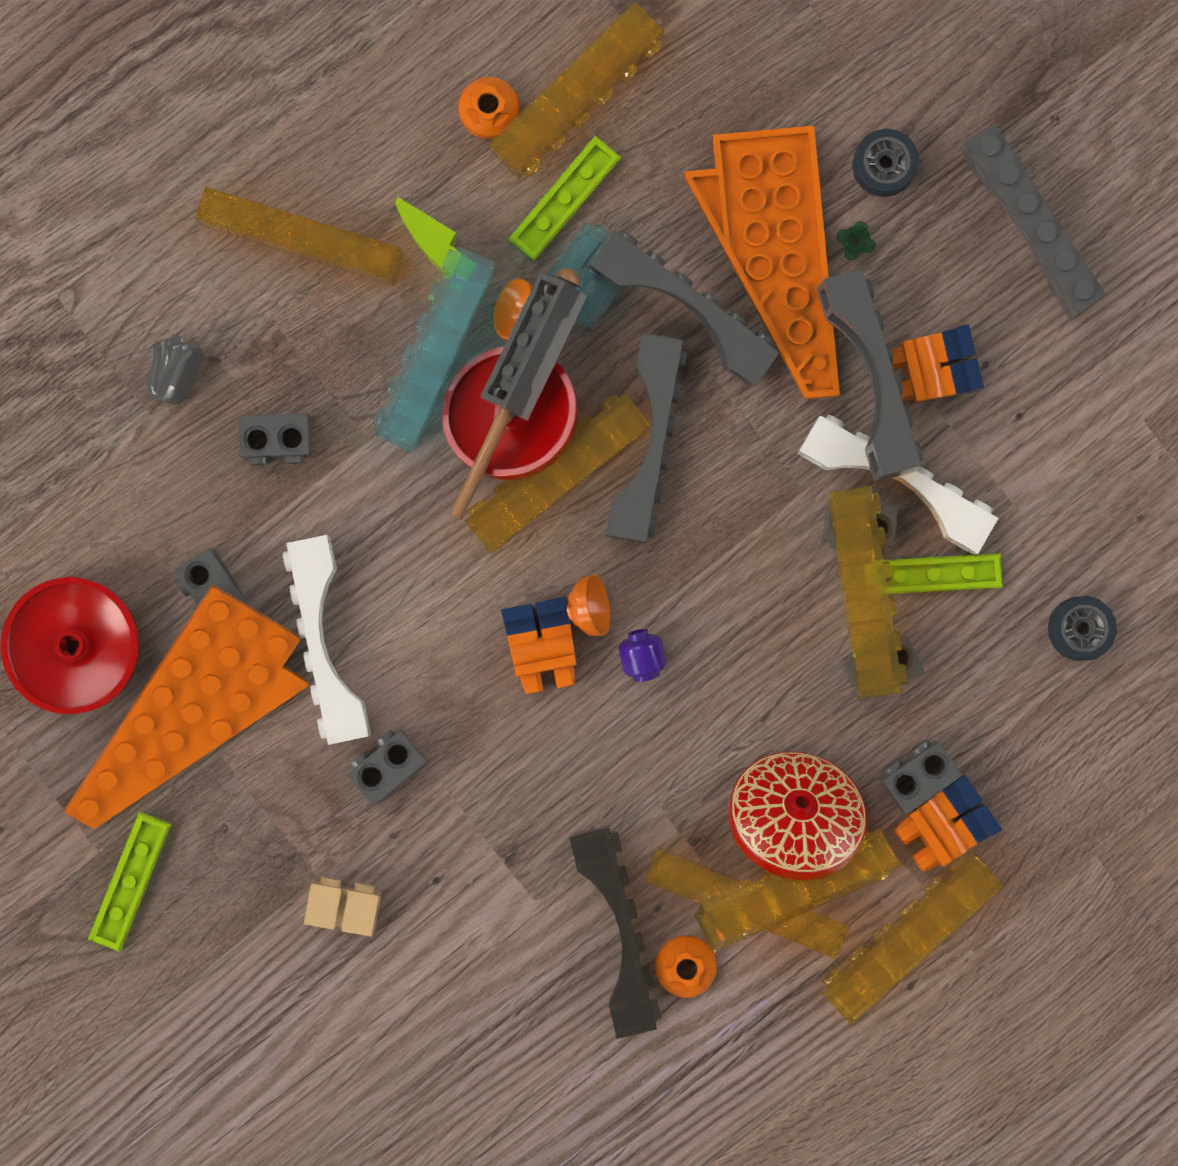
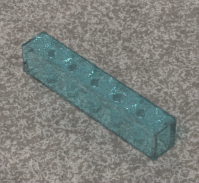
[373,246,499,452]

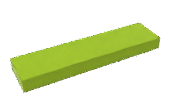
[508,136,621,262]
[863,553,1003,595]
[88,811,172,952]

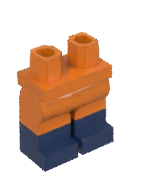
[891,324,984,405]
[501,597,577,695]
[893,774,1002,872]

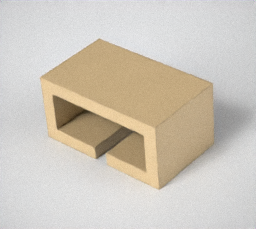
[304,876,382,937]

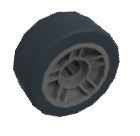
[852,128,919,197]
[1048,596,1117,661]

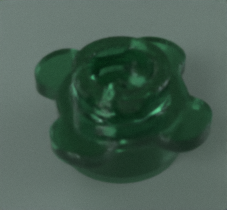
[836,221,876,261]

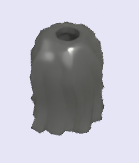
[146,334,205,405]

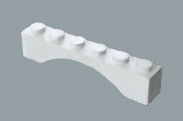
[797,414,998,555]
[283,535,371,745]

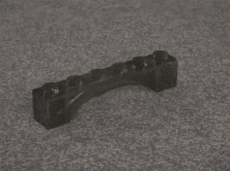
[569,825,662,1039]

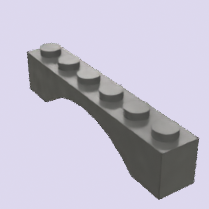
[960,123,1107,319]
[586,230,780,386]
[816,269,923,483]
[606,333,688,544]

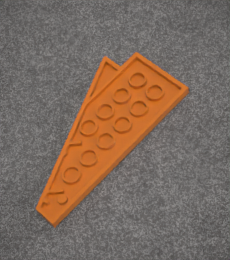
[684,126,840,400]
[65,584,309,829]

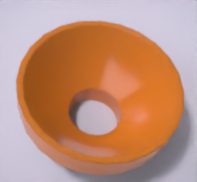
[458,77,520,139]
[493,278,534,340]
[567,574,611,636]
[655,935,717,998]

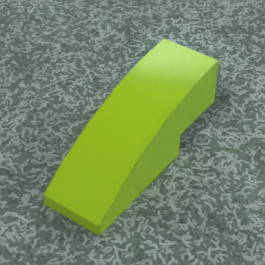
[395,197,480,291]

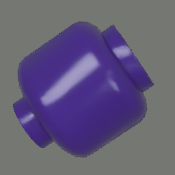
[619,629,666,682]

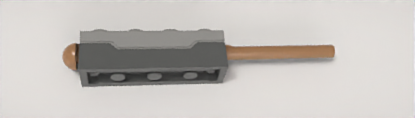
[450,268,587,520]

